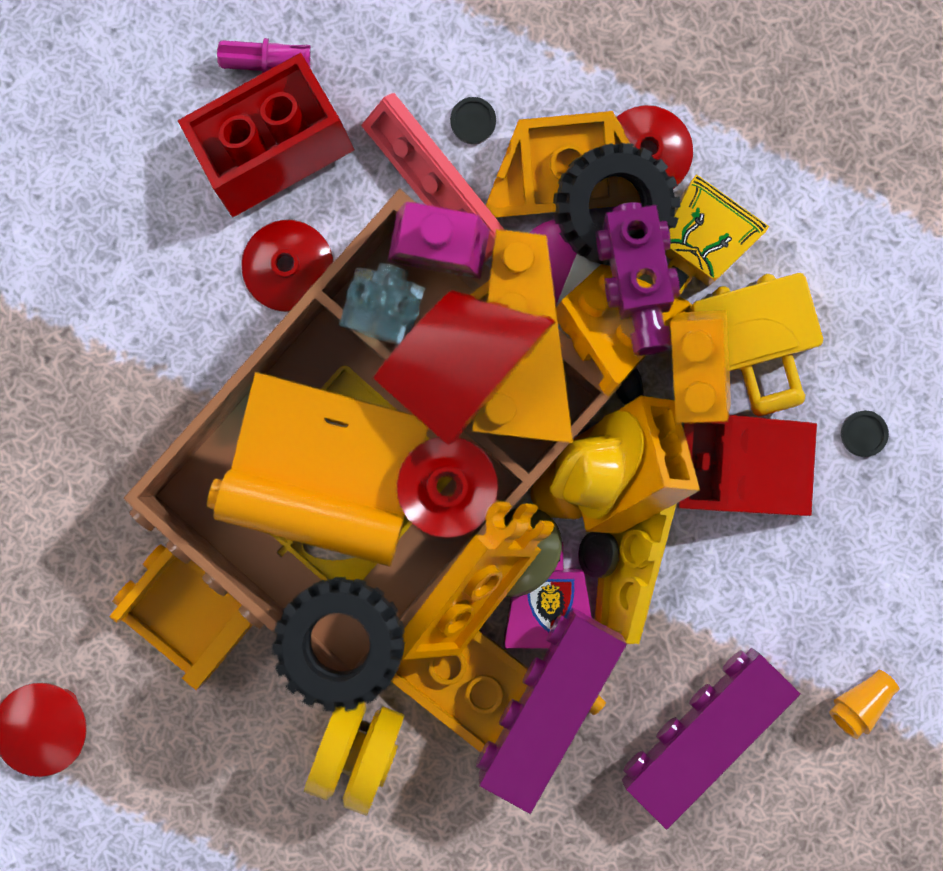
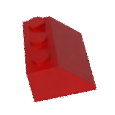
[177,52,355,218]

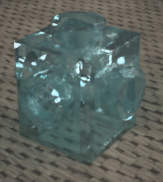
[339,263,425,344]

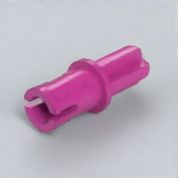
[217,38,311,73]

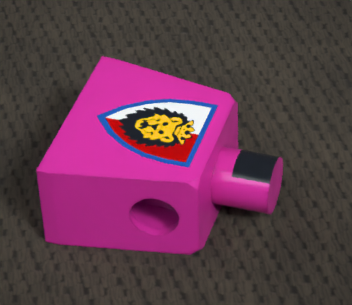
[504,542,592,648]

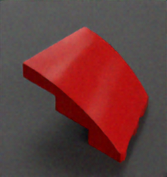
[373,290,556,446]

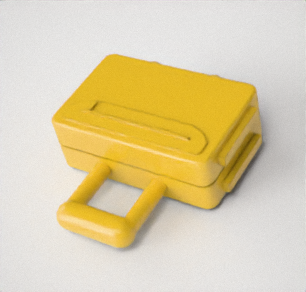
[687,273,824,416]

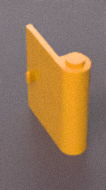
[207,372,428,567]

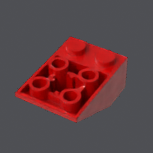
[676,415,817,516]

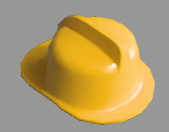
[550,411,644,519]

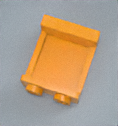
[109,544,253,690]

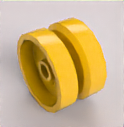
[303,702,405,816]

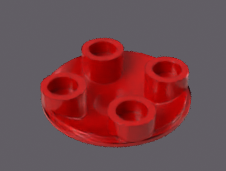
[0,683,87,777]

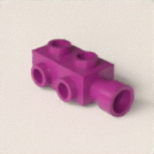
[596,202,680,356]

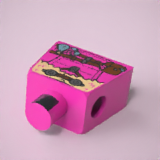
[388,202,490,279]

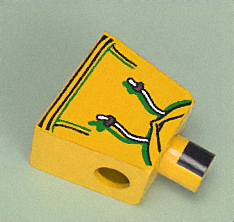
[665,174,769,296]

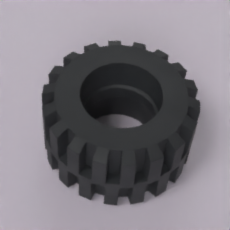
[553,143,680,266]
[272,577,405,712]

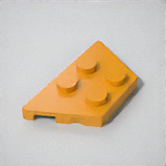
[486,111,641,218]
[556,264,691,397]

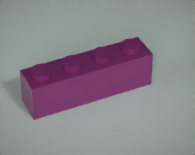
[475,607,627,814]
[621,648,801,830]

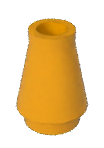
[829,669,900,739]

